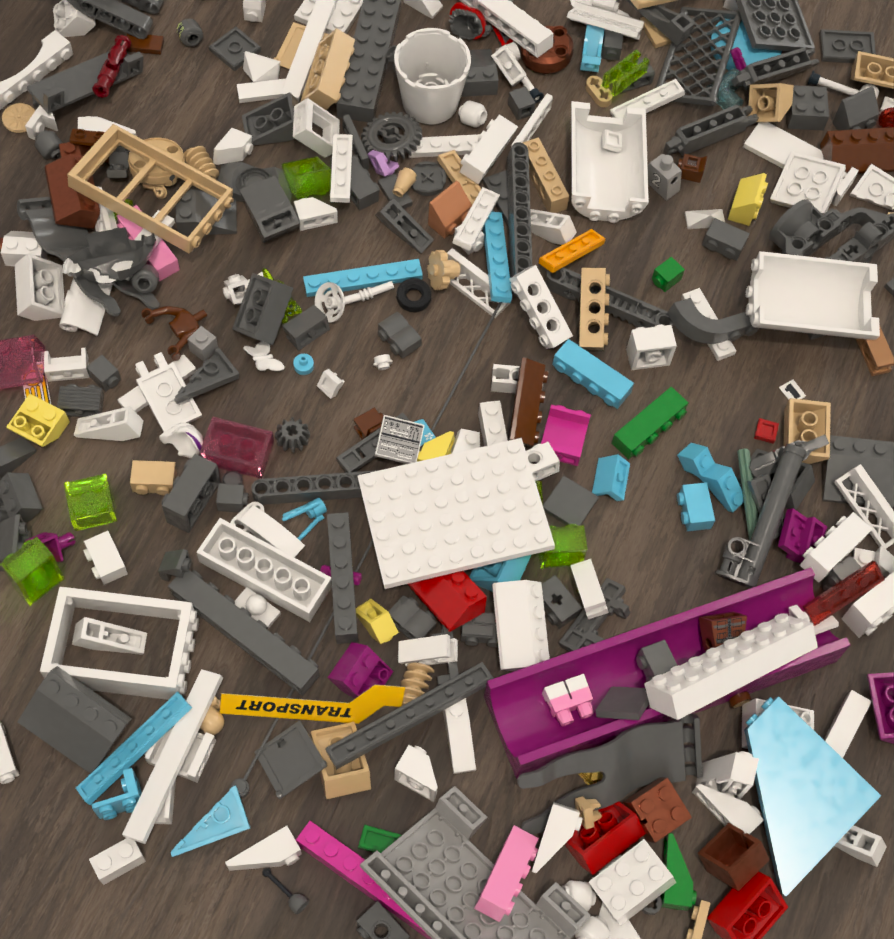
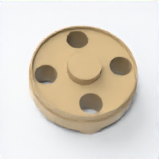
[128,138,185,186]

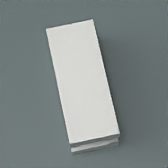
[491,364,543,393]
[570,559,609,619]
[398,634,458,667]

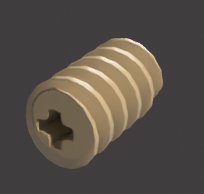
[183,146,219,180]
[401,662,434,706]

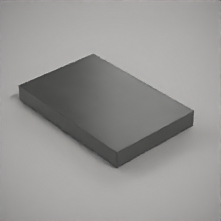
[819,29,876,63]

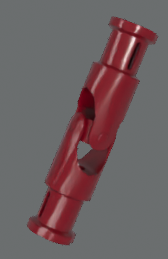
[92,35,132,98]

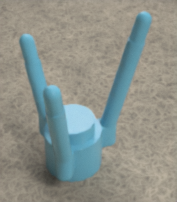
[282,498,327,541]

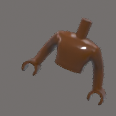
[141,306,207,361]

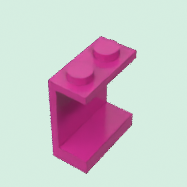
[541,405,591,466]

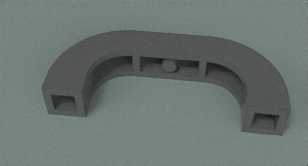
[667,298,762,344]

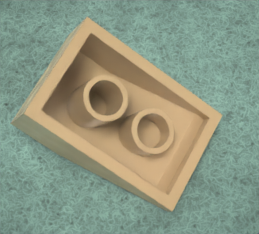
[311,722,371,799]

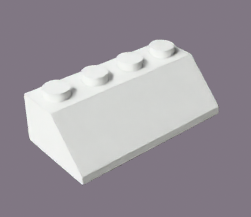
[492,580,550,671]

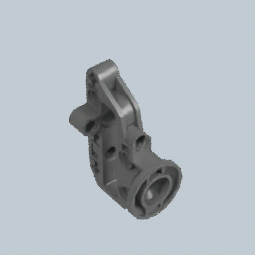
[769,199,894,263]

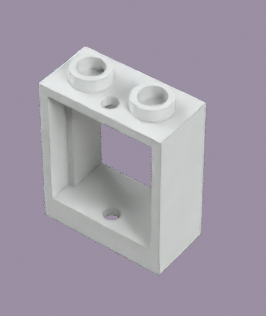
[293,98,340,158]

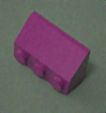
[867,672,894,744]

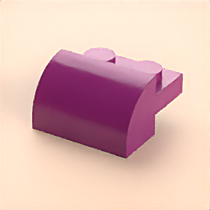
[778,508,827,563]

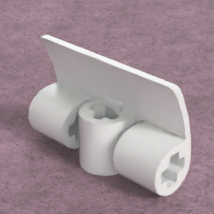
[59,278,112,336]

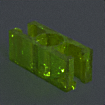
[602,49,650,96]

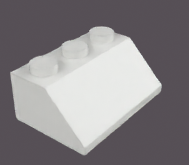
[15,253,65,321]

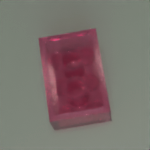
[200,417,274,479]

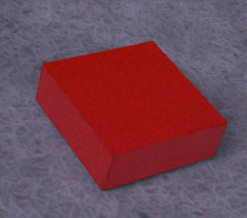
[754,418,779,444]

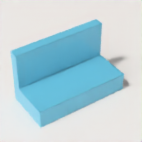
[592,454,630,501]

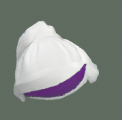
[159,423,204,459]

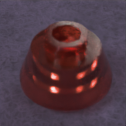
[878,107,894,128]

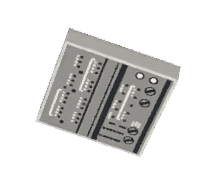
[375,415,425,464]

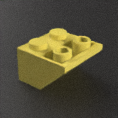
[728,173,768,226]
[6,394,70,447]

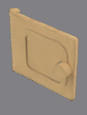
[274,22,329,69]

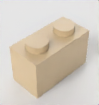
[130,460,177,495]

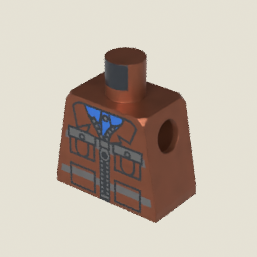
[699,611,747,651]

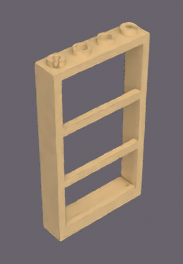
[67,124,234,253]

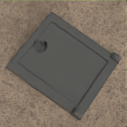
[255,720,328,799]

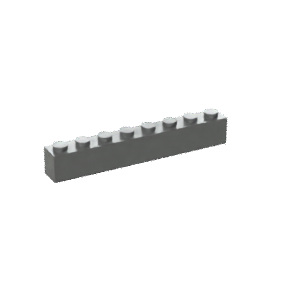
[168,570,320,696]

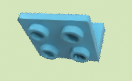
[91,768,142,820]

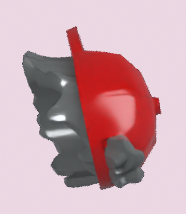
[449,2,492,40]

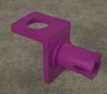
[25,532,75,562]

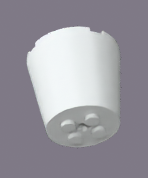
[394,28,471,124]

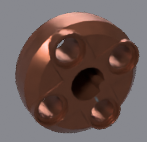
[520,25,573,73]

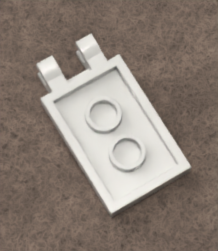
[135,352,202,433]

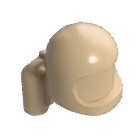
[200,696,224,735]

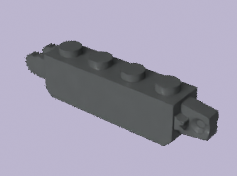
[731,47,819,90]
[664,105,759,156]

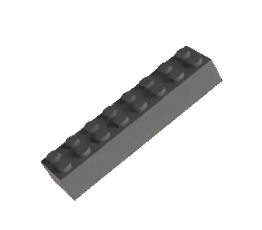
[337,0,401,122]

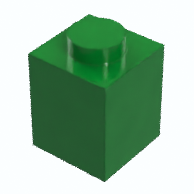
[651,257,685,292]

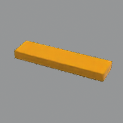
[539,229,606,273]

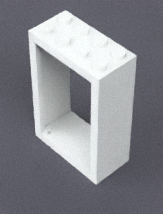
[40,587,199,700]

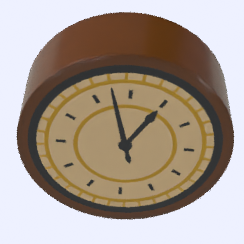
[729,691,752,709]

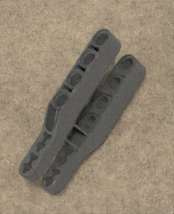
[67,0,164,39]

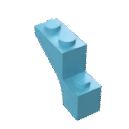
[677,443,744,513]

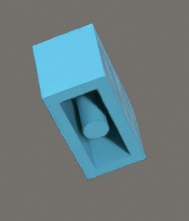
[677,482,715,531]

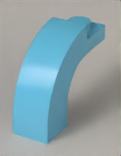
[580,25,605,72]

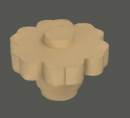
[427,250,460,290]

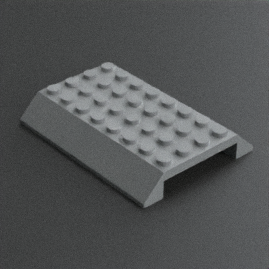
[360,786,591,939]

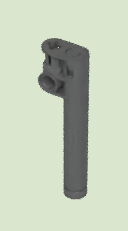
[715,444,806,588]

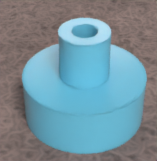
[293,354,314,375]

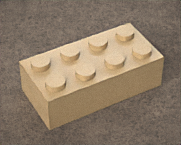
[300,28,355,110]

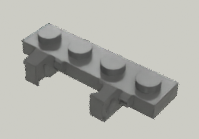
[559,578,631,652]

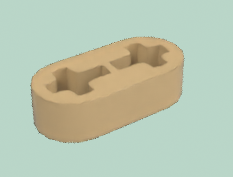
[585,76,613,107]

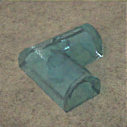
[706,68,744,109]

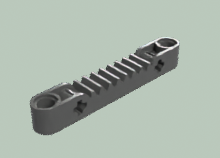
[545,267,674,328]

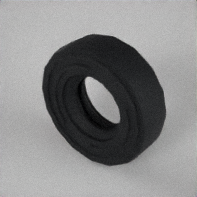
[396,278,432,313]

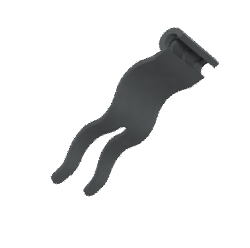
[17,197,160,316]
[517,714,702,834]

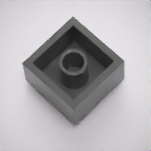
[786,85,829,131]

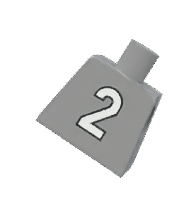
[647,154,682,201]

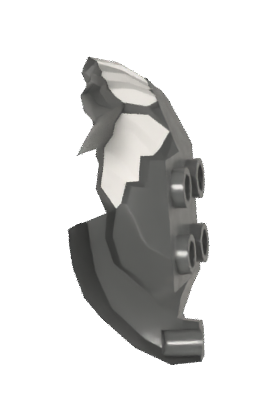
[62,227,156,284]

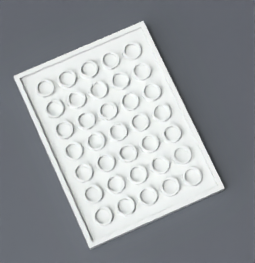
[358,438,555,589]

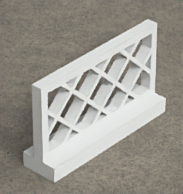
[567,1,645,40]

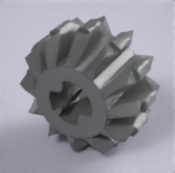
[275,417,310,453]

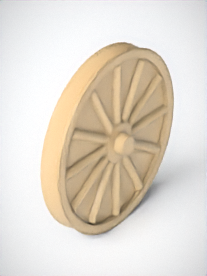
[2,103,35,133]

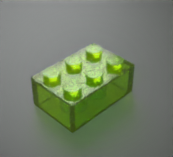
[0,536,64,606]

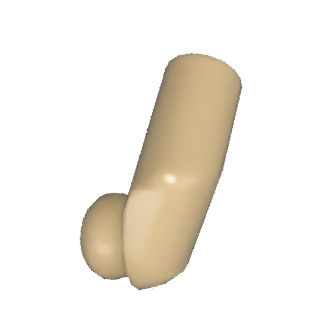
[143,183,167,199]

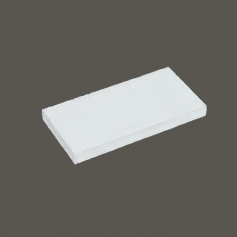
[743,122,824,169]

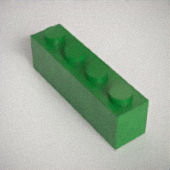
[611,387,689,460]

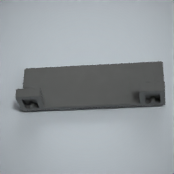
[27,52,144,114]

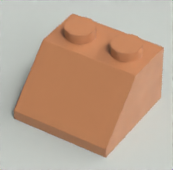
[428,180,472,239]

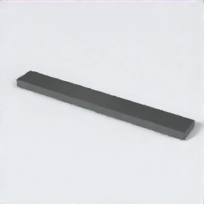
[325,662,494,770]

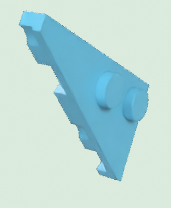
[171,786,250,857]

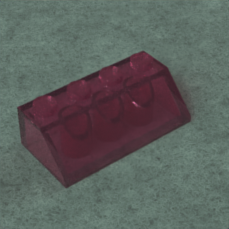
[0,335,45,389]

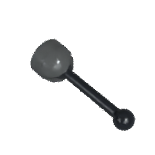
[262,868,309,915]

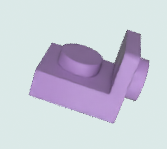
[367,150,399,176]

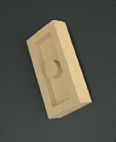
[686,900,710,939]

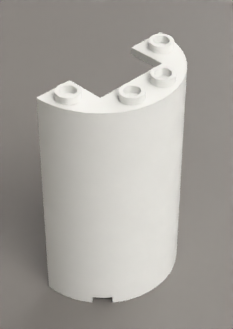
[571,101,649,223]
[746,251,880,340]

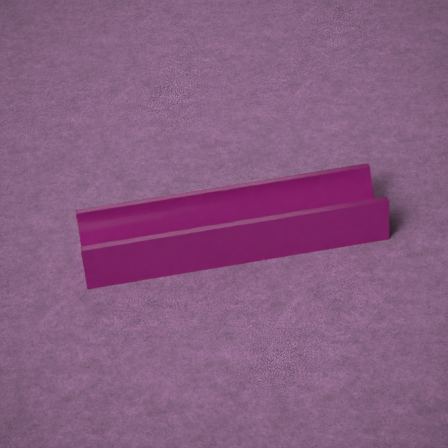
[484,567,850,779]

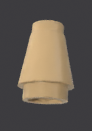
[392,167,417,197]

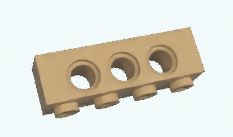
[522,138,569,213]
[579,268,610,351]

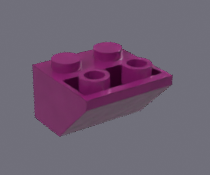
[327,642,394,699]

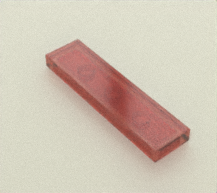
[802,560,885,626]

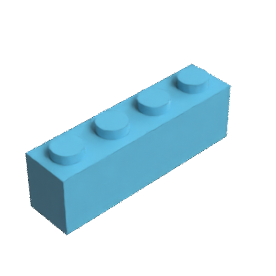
[552,339,634,409]

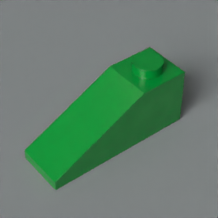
[661,833,697,911]

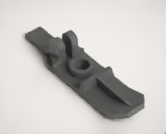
[749,434,829,478]

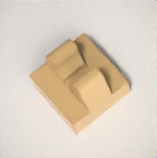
[575,796,602,829]

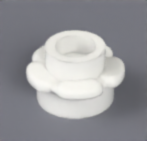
[373,354,393,370]

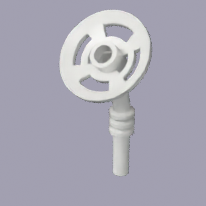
[315,281,394,322]

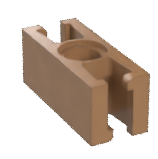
[855,325,894,376]

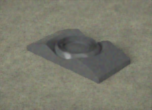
[217,162,297,203]

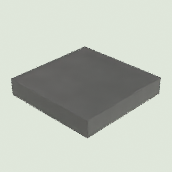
[209,27,261,71]
[543,476,599,531]
[595,686,649,720]

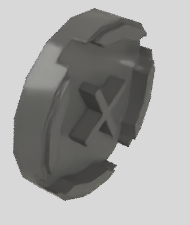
[411,161,447,196]

